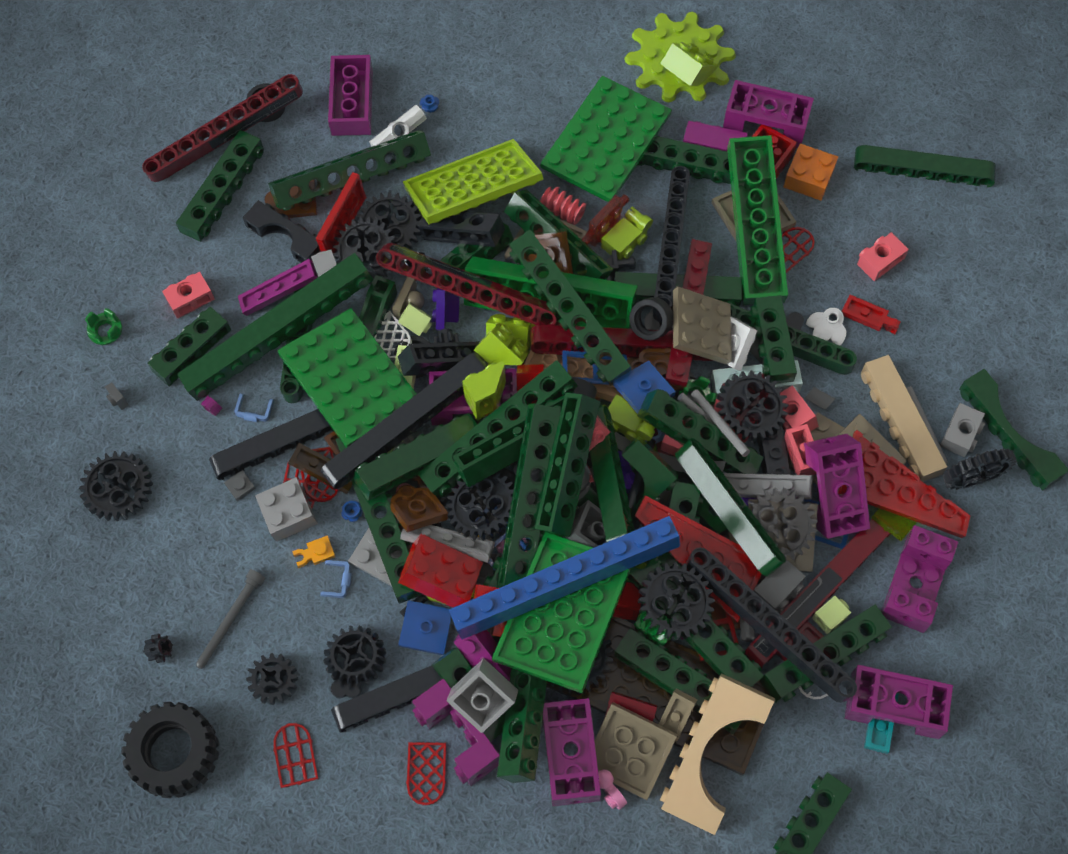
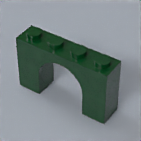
[577,435,677,522]

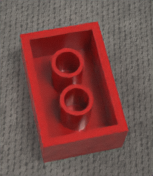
[398,534,483,608]

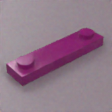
[238,259,318,316]

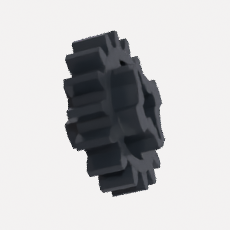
[246,653,298,705]

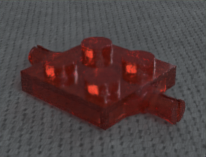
[581,194,630,247]

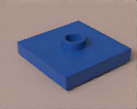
[613,360,676,414]
[398,600,451,655]

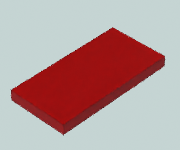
[316,172,366,254]

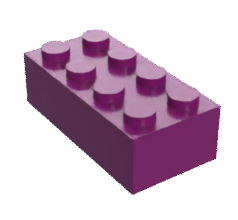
[328,55,373,136]

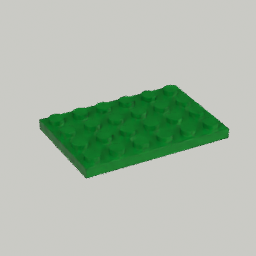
[540,76,672,203]
[277,308,417,448]
[492,532,632,693]

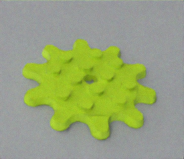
[624,12,736,103]

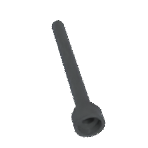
[196,569,266,669]

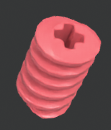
[540,186,586,225]

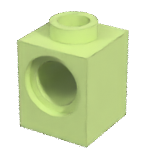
[398,302,432,336]
[812,596,851,634]

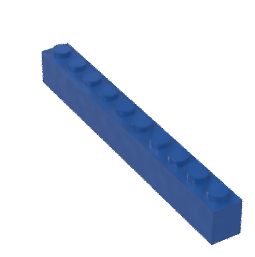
[449,516,680,640]

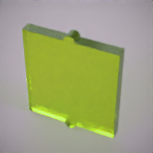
[871,508,917,541]

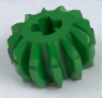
[634,612,673,645]

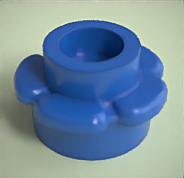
[420,95,439,113]
[341,501,363,522]

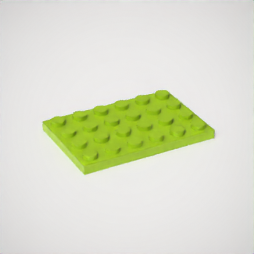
[403,139,544,224]

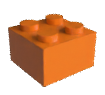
[783,143,838,201]

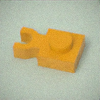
[292,535,335,568]

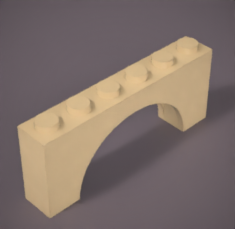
[660,673,775,835]

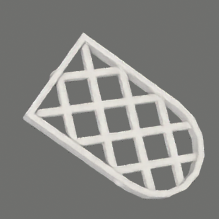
[374,311,412,360]

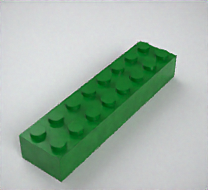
[727,135,788,305]
[464,256,638,329]

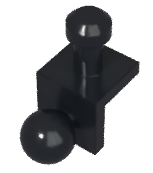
[605,250,636,281]

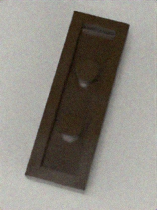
[288,443,353,494]

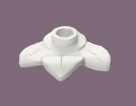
[806,308,846,346]

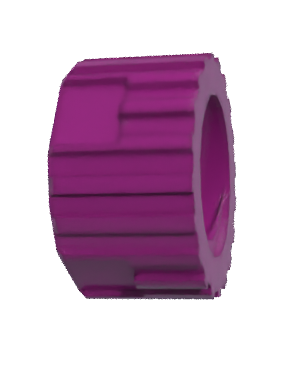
[201,396,223,416]

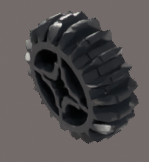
[323,625,386,688]

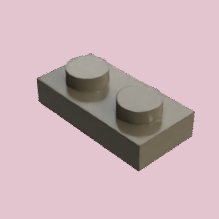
[658,688,697,742]

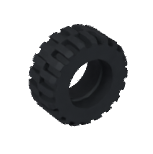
[121,702,219,798]

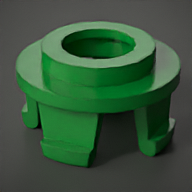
[85,308,122,345]
[678,376,717,409]

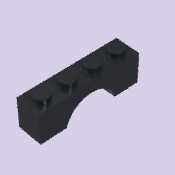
[242,200,321,263]

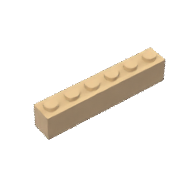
[861,355,947,482]

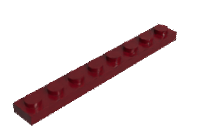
[665,239,712,387]

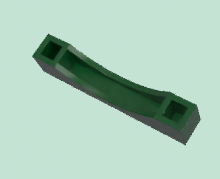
[359,275,397,337]
[959,369,1068,491]

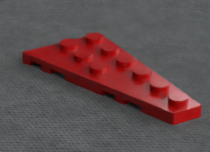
[838,430,970,538]
[634,496,761,623]

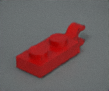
[841,295,901,334]

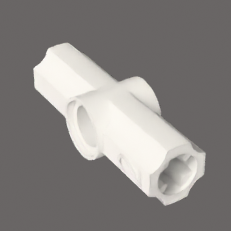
[369,105,427,146]

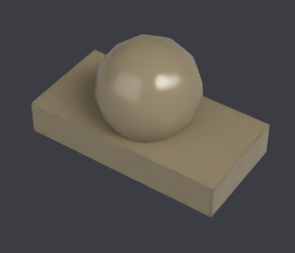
[392,276,425,319]

